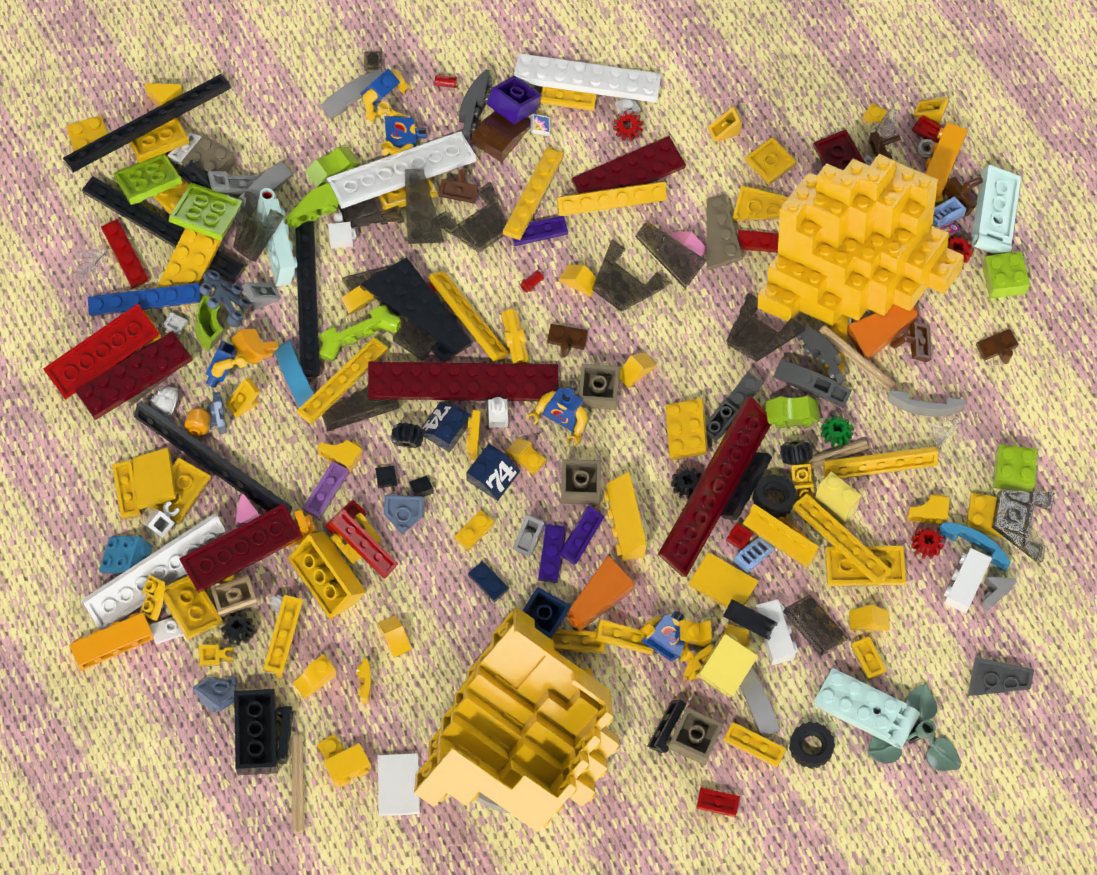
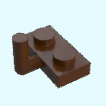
[868,131,901,159]
[438,169,479,204]
[943,177,983,217]
[891,322,932,362]
[547,324,588,358]
[976,329,1019,364]

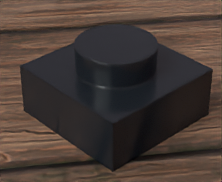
[432,343,455,363]
[375,466,397,488]

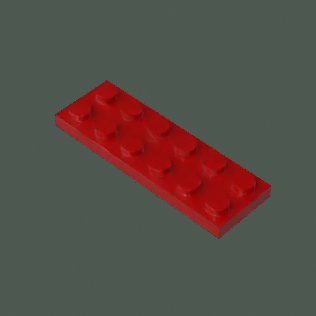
[43,304,160,400]

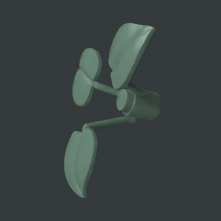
[867,684,961,771]

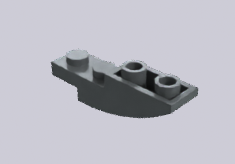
[459,69,493,140]
[793,321,845,384]
[773,360,852,408]
[706,372,764,441]

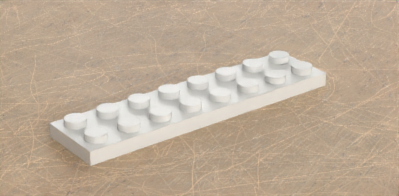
[514,53,661,103]
[326,131,476,209]
[81,513,227,630]

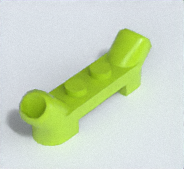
[319,306,401,362]

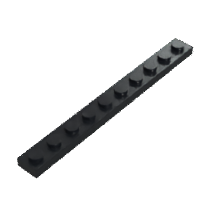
[63,74,231,173]
[82,176,245,283]
[295,205,320,377]
[134,400,292,514]

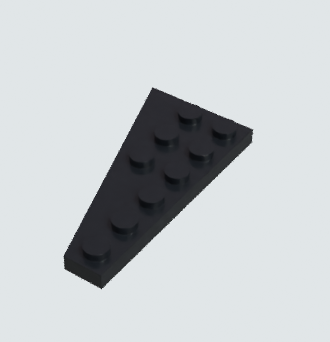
[360,257,472,355]

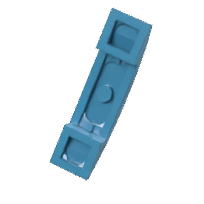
[275,340,315,407]
[939,523,1011,572]

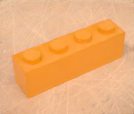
[922,122,968,198]
[69,613,154,671]

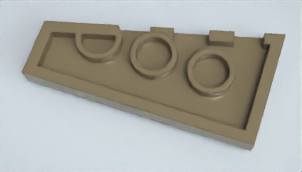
[707,194,743,270]

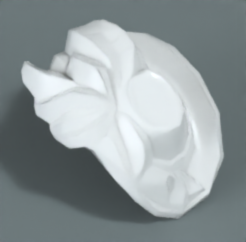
[150,386,178,419]

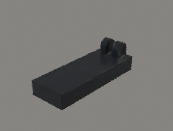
[179,160,228,195]
[723,599,778,640]
[647,699,687,753]
[276,706,294,764]

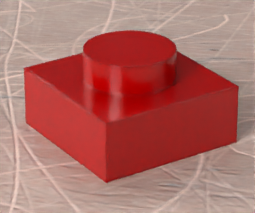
[726,523,753,550]

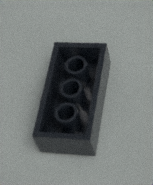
[234,689,278,776]

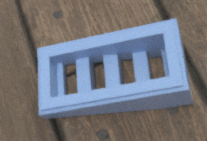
[933,196,966,227]
[733,537,775,574]

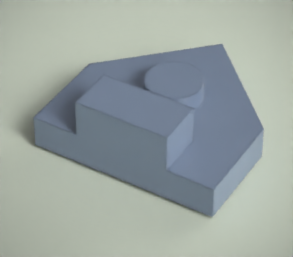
[207,392,227,434]
[384,495,424,535]
[193,677,237,712]

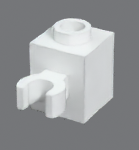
[328,213,356,249]
[488,397,508,428]
[143,501,179,538]

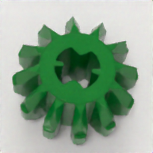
[821,415,853,447]

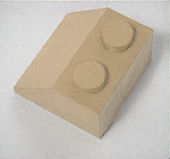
[211,575,258,617]

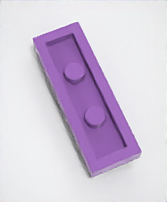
[303,461,349,520]

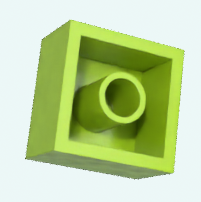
[982,251,1030,299]
[993,444,1037,493]

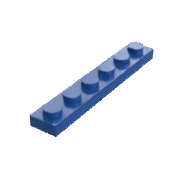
[88,283,202,316]

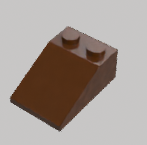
[472,111,531,163]

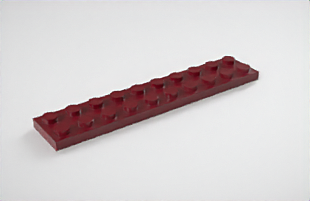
[368,361,559,402]
[658,397,771,577]

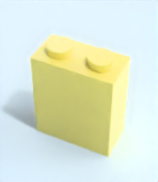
[815,471,862,525]
[696,634,758,698]

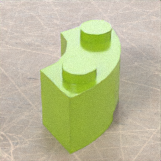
[305,147,361,187]
[195,295,223,352]
[765,396,820,428]

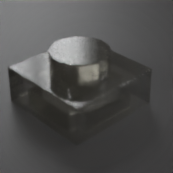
[364,51,382,71]

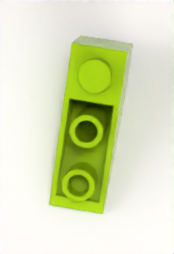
[285,183,339,228]

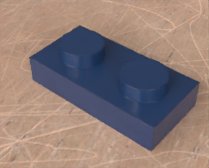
[468,561,509,603]

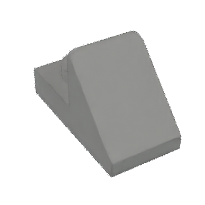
[242,282,281,310]
[513,514,545,557]
[981,577,1017,612]

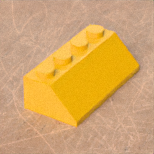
[603,472,646,562]
[287,531,366,619]

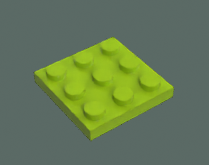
[113,153,182,205]
[169,182,243,241]

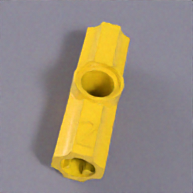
[501,309,529,364]

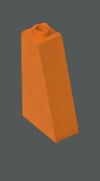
[847,305,918,361]
[567,556,635,631]

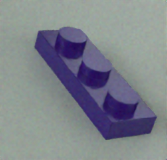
[512,216,568,246]
[559,506,605,565]
[538,524,565,583]

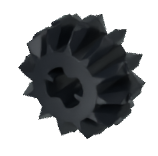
[391,423,424,448]
[780,439,813,465]
[671,466,701,500]
[221,612,255,646]

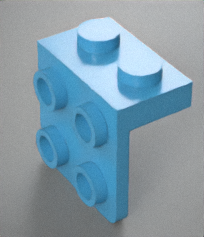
[99,536,153,574]

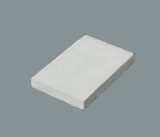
[377,753,420,816]

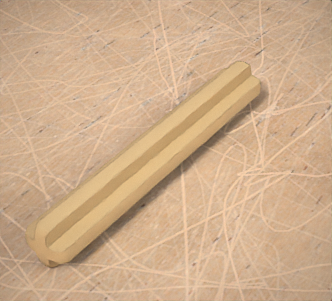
[808,439,868,469]

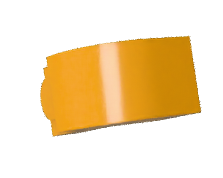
[231,329,279,364]
[287,510,317,548]

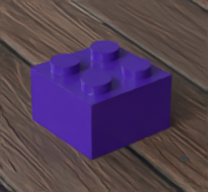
[487,76,542,124]

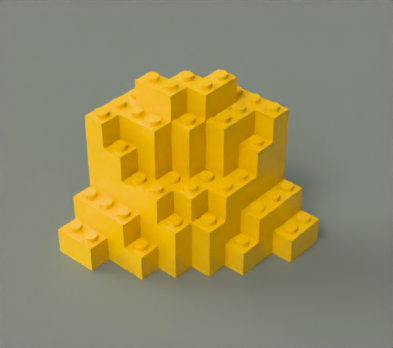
[758,154,964,326]
[414,606,619,832]

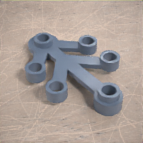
[199,270,251,327]

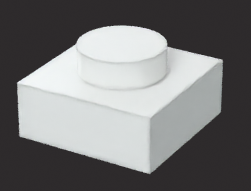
[615,98,640,116]

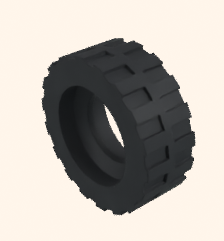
[752,474,797,519]
[789,722,835,769]

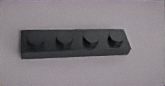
[721,452,772,520]

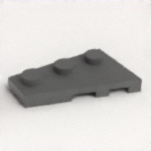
[968,657,1034,696]

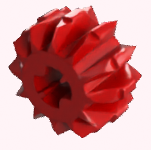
[613,110,644,142]
[947,235,973,263]
[911,526,944,560]

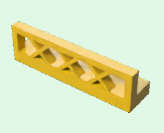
[742,504,819,568]
[263,595,303,679]

